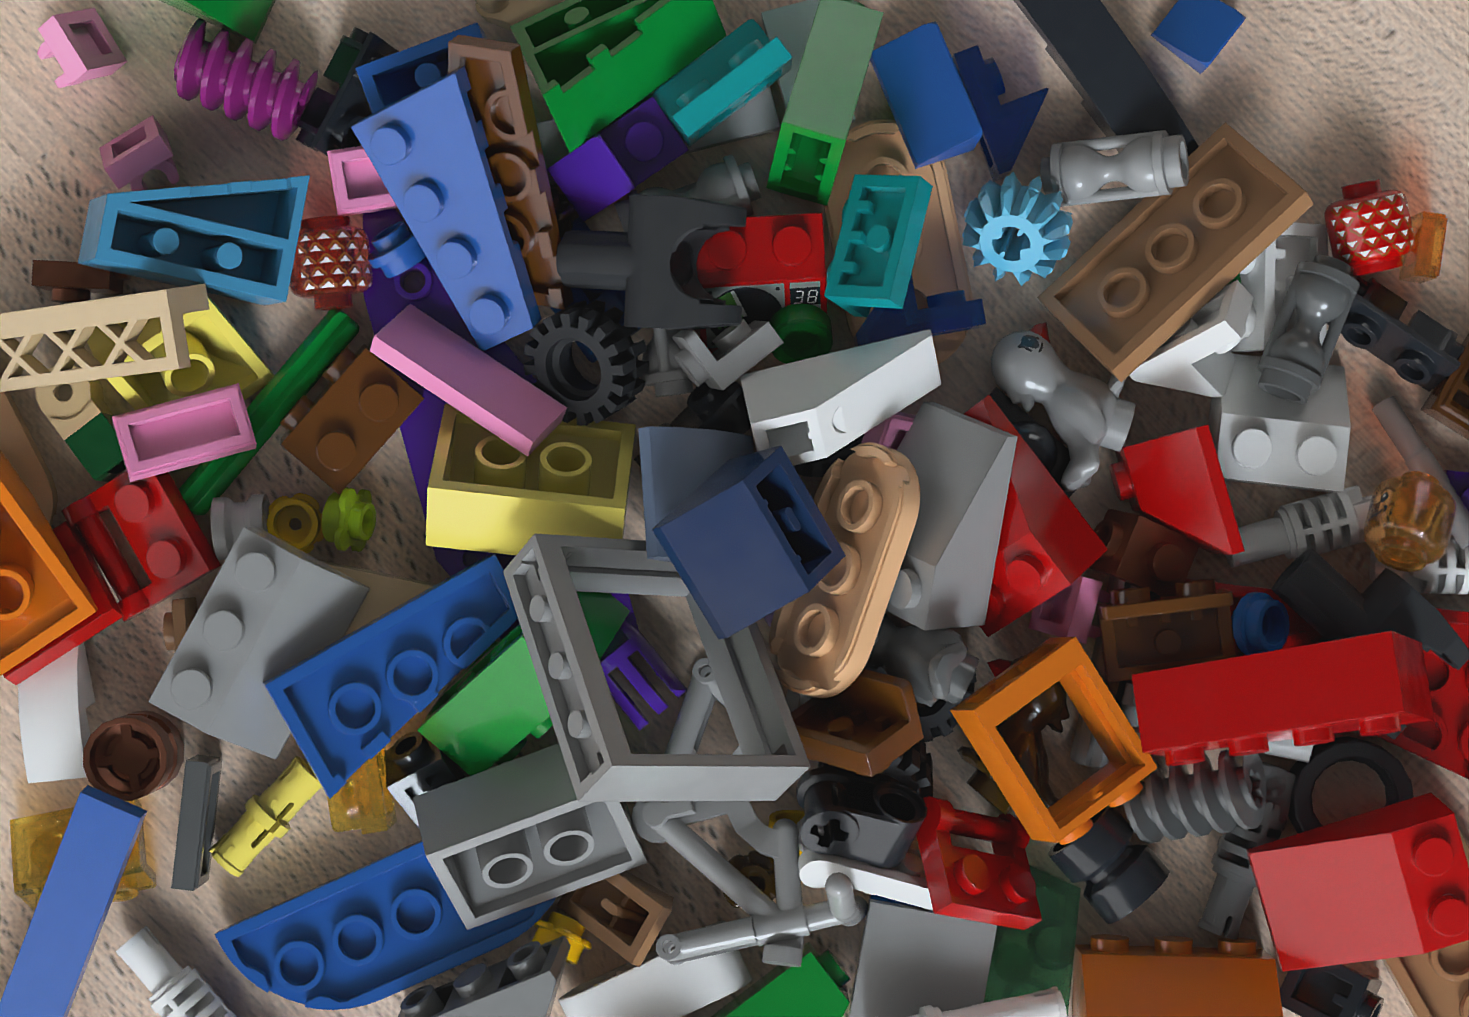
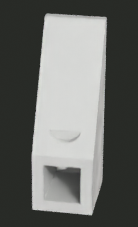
[740,329,941,466]

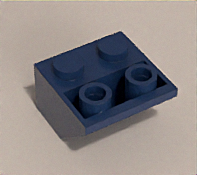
[652,445,846,640]

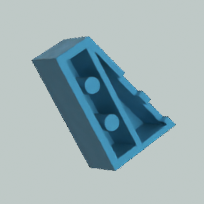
[78,175,310,306]

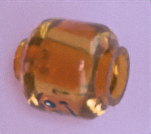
[1364,471,1456,572]

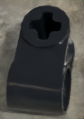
[796,767,927,869]

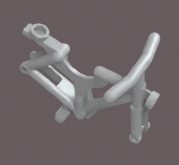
[631,658,868,967]

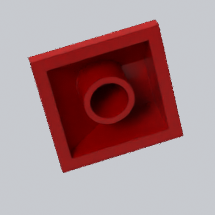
[1109,424,1245,555]

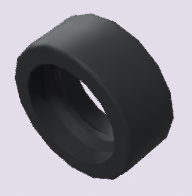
[1288,736,1414,833]

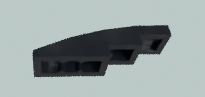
[1014,0,1199,156]

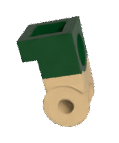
[35,366,126,482]

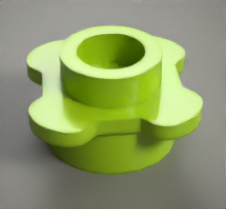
[322,487,376,552]

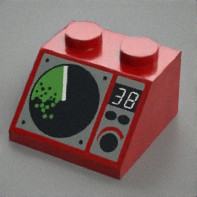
[696,213,827,353]

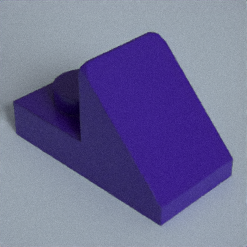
[547,96,689,222]

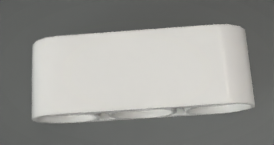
[558,921,752,1017]

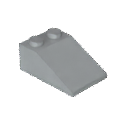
[886,402,1017,630]

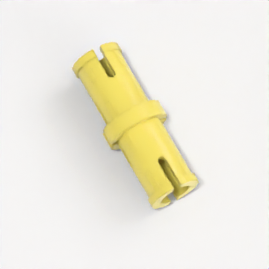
[209,756,322,877]

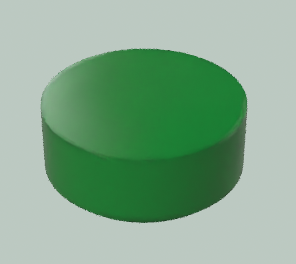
[769,304,833,364]

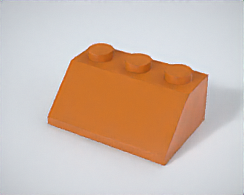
[1072,934,1283,1017]

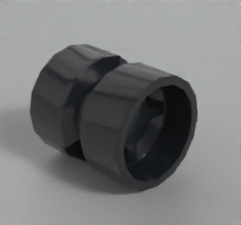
[1048,805,1170,924]

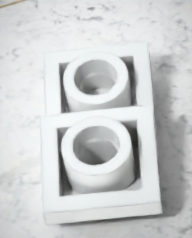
[18,642,95,783]

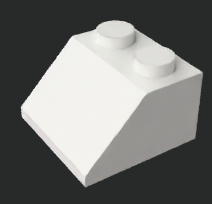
[1208,354,1351,492]

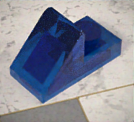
[952,45,1049,182]
[853,274,986,347]

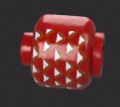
[1324,179,1415,276]

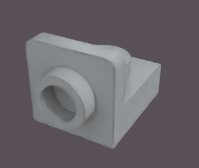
[672,319,784,390]

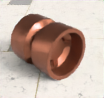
[83,711,184,801]

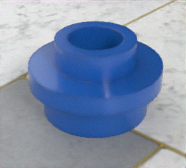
[367,221,426,278]
[1231,592,1290,655]

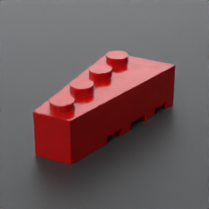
[1131,631,1434,766]

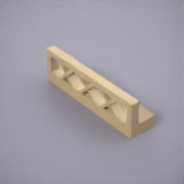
[0,284,210,392]

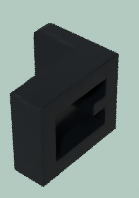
[385,732,466,830]
[1280,964,1384,1017]

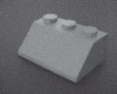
[148,527,370,760]
[413,743,648,930]

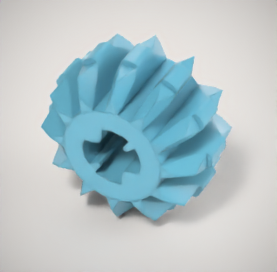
[962,171,1073,286]

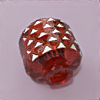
[289,216,373,311]

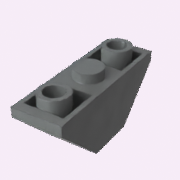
[398,935,571,1017]

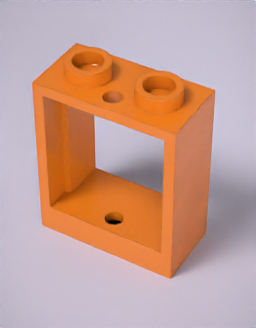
[950,636,1158,845]

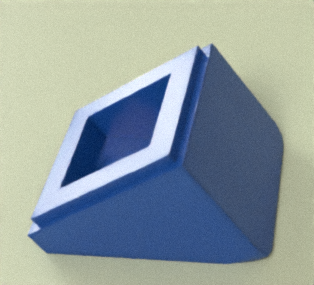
[1151,0,1246,74]

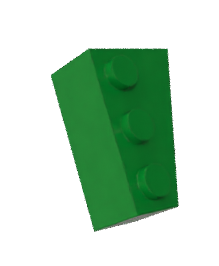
[510,0,727,153]
[417,591,630,776]

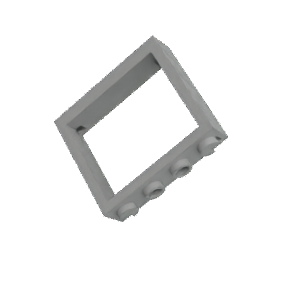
[503,534,811,802]

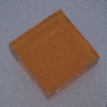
[1399,211,1448,284]

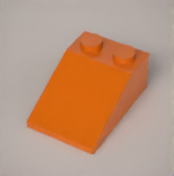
[0,450,98,676]

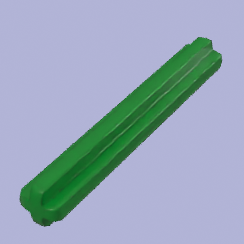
[178,307,360,516]

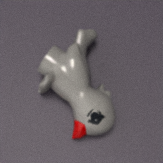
[991,322,1136,492]

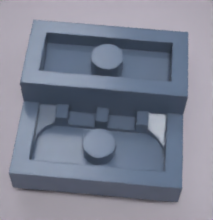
[638,426,754,562]

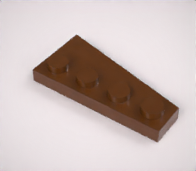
[448,35,574,310]

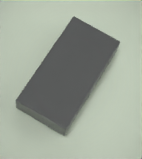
[171,755,222,891]

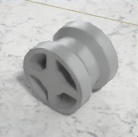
[211,494,270,560]

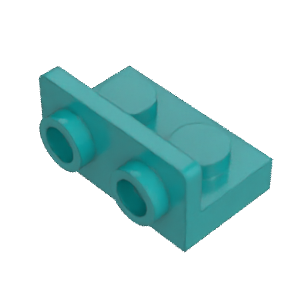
[653,19,793,147]
[824,174,933,317]

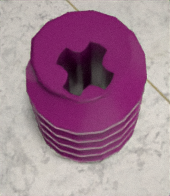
[174,18,318,141]

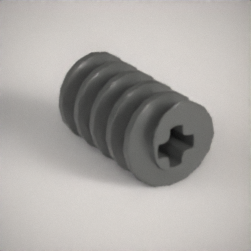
[1123,750,1266,844]

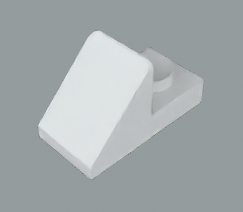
[1129,280,1254,397]

